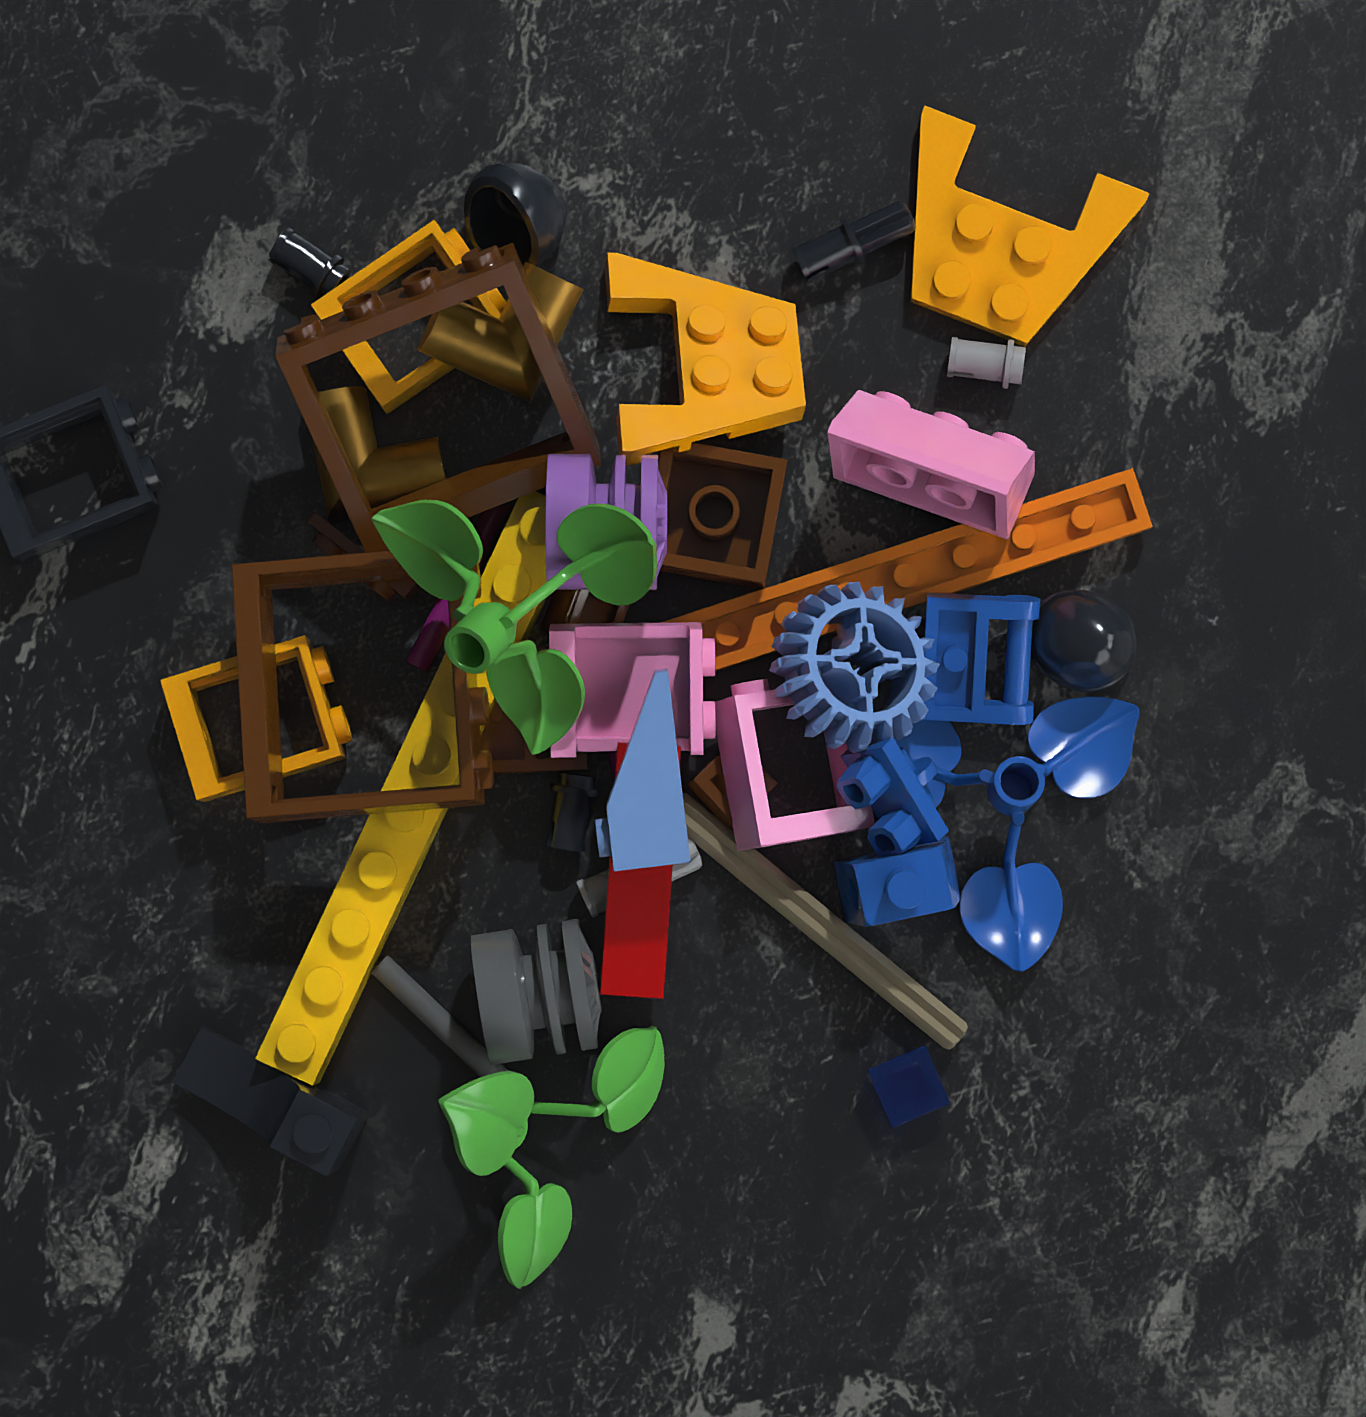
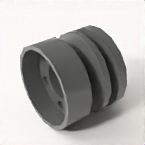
[471,919,602,1065]

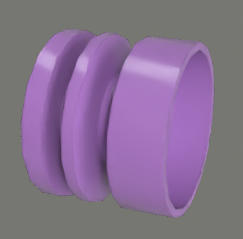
[546,454,667,590]

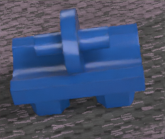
[835,738,949,857]

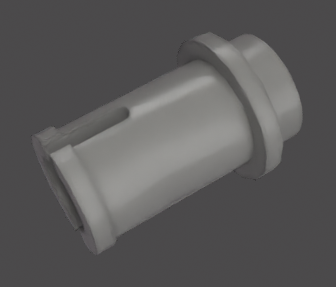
[947,337,1026,389]

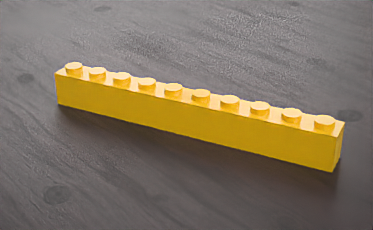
[255,491,547,1086]

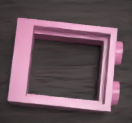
[715,679,875,851]

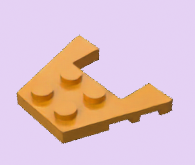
[910,105,1149,347]
[605,252,806,466]

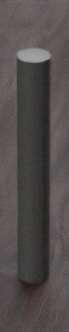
[371,955,509,1077]

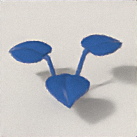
[894,697,1139,972]

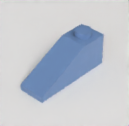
[595,668,691,871]

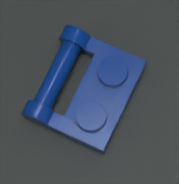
[922,592,1040,725]

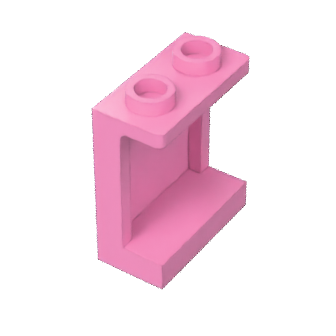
[549,622,716,758]

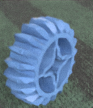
[769,581,940,753]

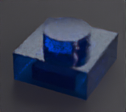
[867,1045,950,1128]

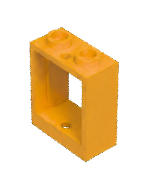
[311,220,506,415]
[160,635,353,802]

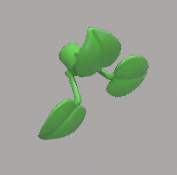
[371,499,657,755]
[438,1025,665,1289]

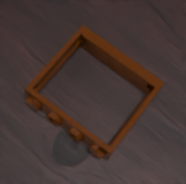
[275,243,602,553]
[232,550,494,823]

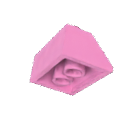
[827,390,1035,540]

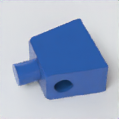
[832,836,961,927]

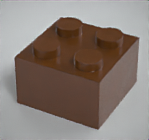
[658,442,787,590]

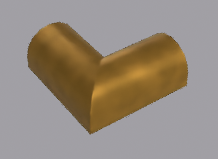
[416,262,584,403]
[311,386,447,522]

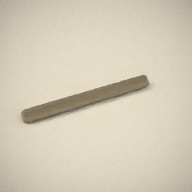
[683,793,968,1050]

